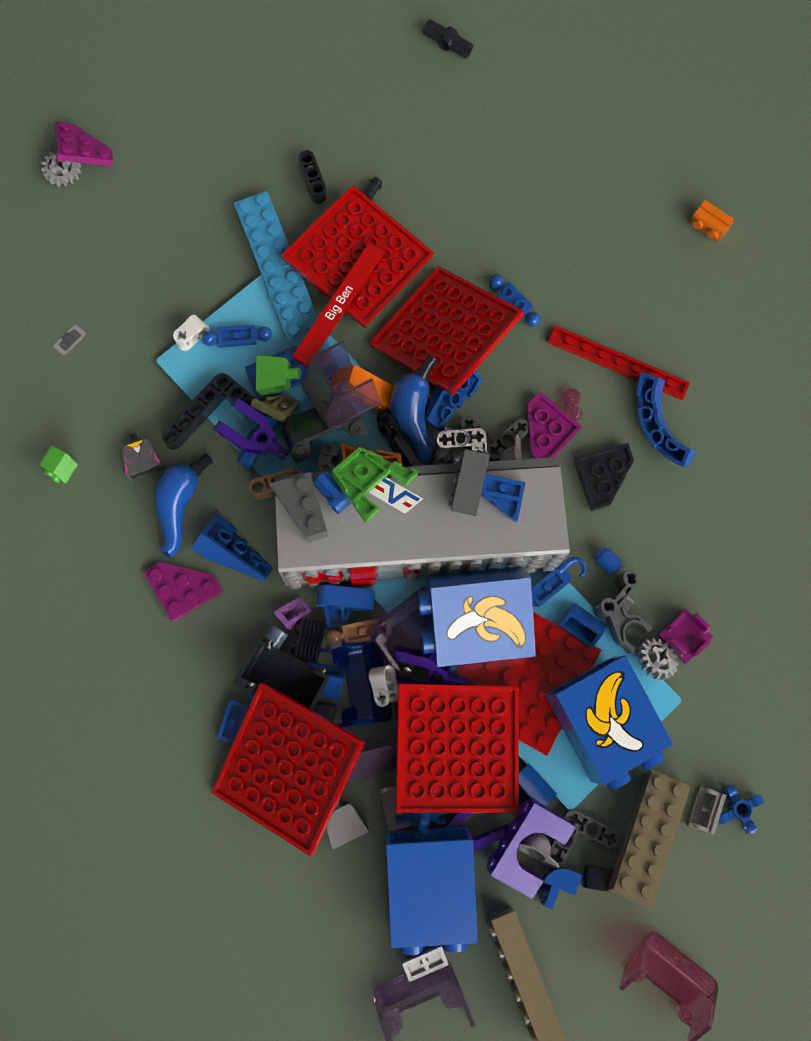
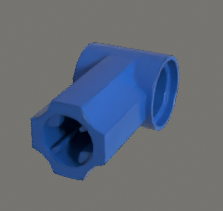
[313,472,351,514]

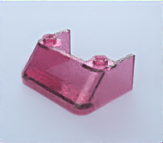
[619,931,719,1041]

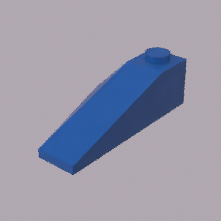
[425,371,483,430]
[191,514,273,581]

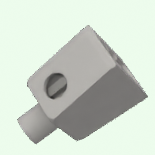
[326,799,369,849]

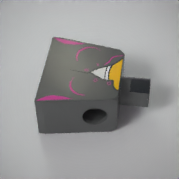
[122,433,165,481]

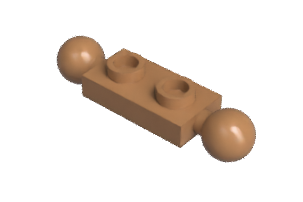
[325,618,395,646]

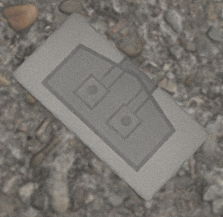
[53,324,86,356]

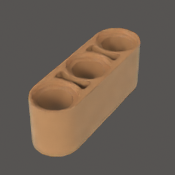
[249,468,303,500]

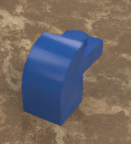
[540,867,582,909]

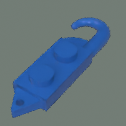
[531,557,587,608]

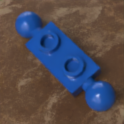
[489,274,540,327]
[201,325,272,348]

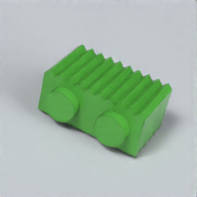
[39,446,78,484]

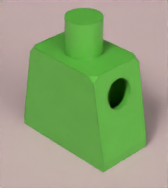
[256,355,301,396]

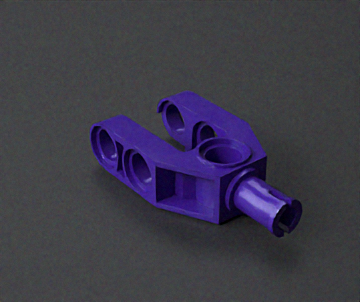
[213,398,290,461]
[392,646,469,686]
[444,813,509,850]

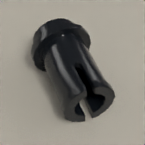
[363,177,382,200]

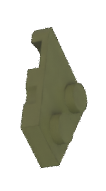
[251,394,300,422]

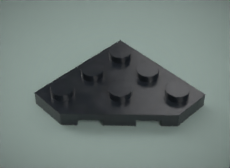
[574,443,634,512]

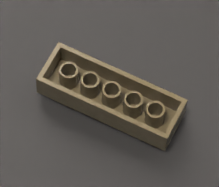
[607,770,691,908]
[486,906,566,1041]

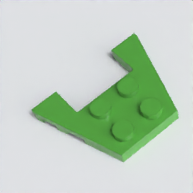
[332,447,419,523]

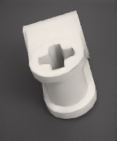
[173,315,209,351]
[369,665,397,707]

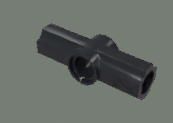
[423,20,474,58]

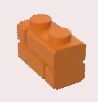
[690,200,735,242]

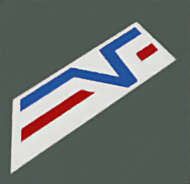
[369,477,423,514]

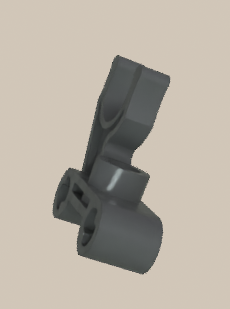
[593,570,652,654]

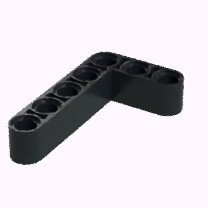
[162,373,261,450]

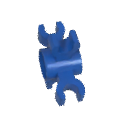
[718,785,765,834]
[395,813,447,835]

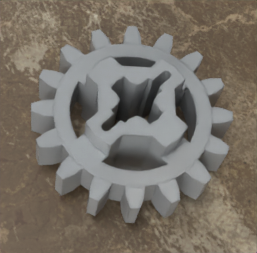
[41,150,82,187]
[636,638,679,681]

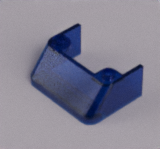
[318,642,392,729]

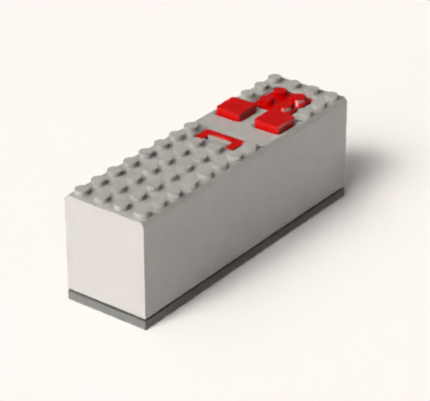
[274,457,570,589]

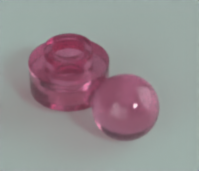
[561,388,583,421]

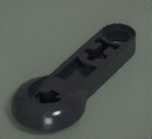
[376,412,422,467]

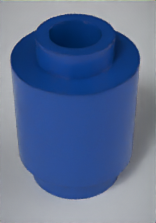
[594,546,622,574]

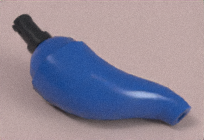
[390,354,438,465]
[154,454,213,559]

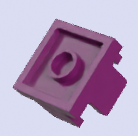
[657,608,714,664]

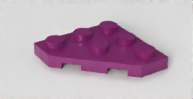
[55,122,113,167]
[527,391,582,459]
[144,562,224,622]

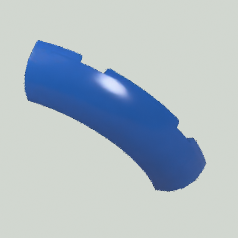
[637,372,697,467]

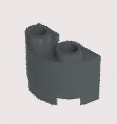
[317,442,339,472]

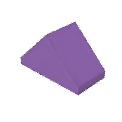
[274,597,312,631]

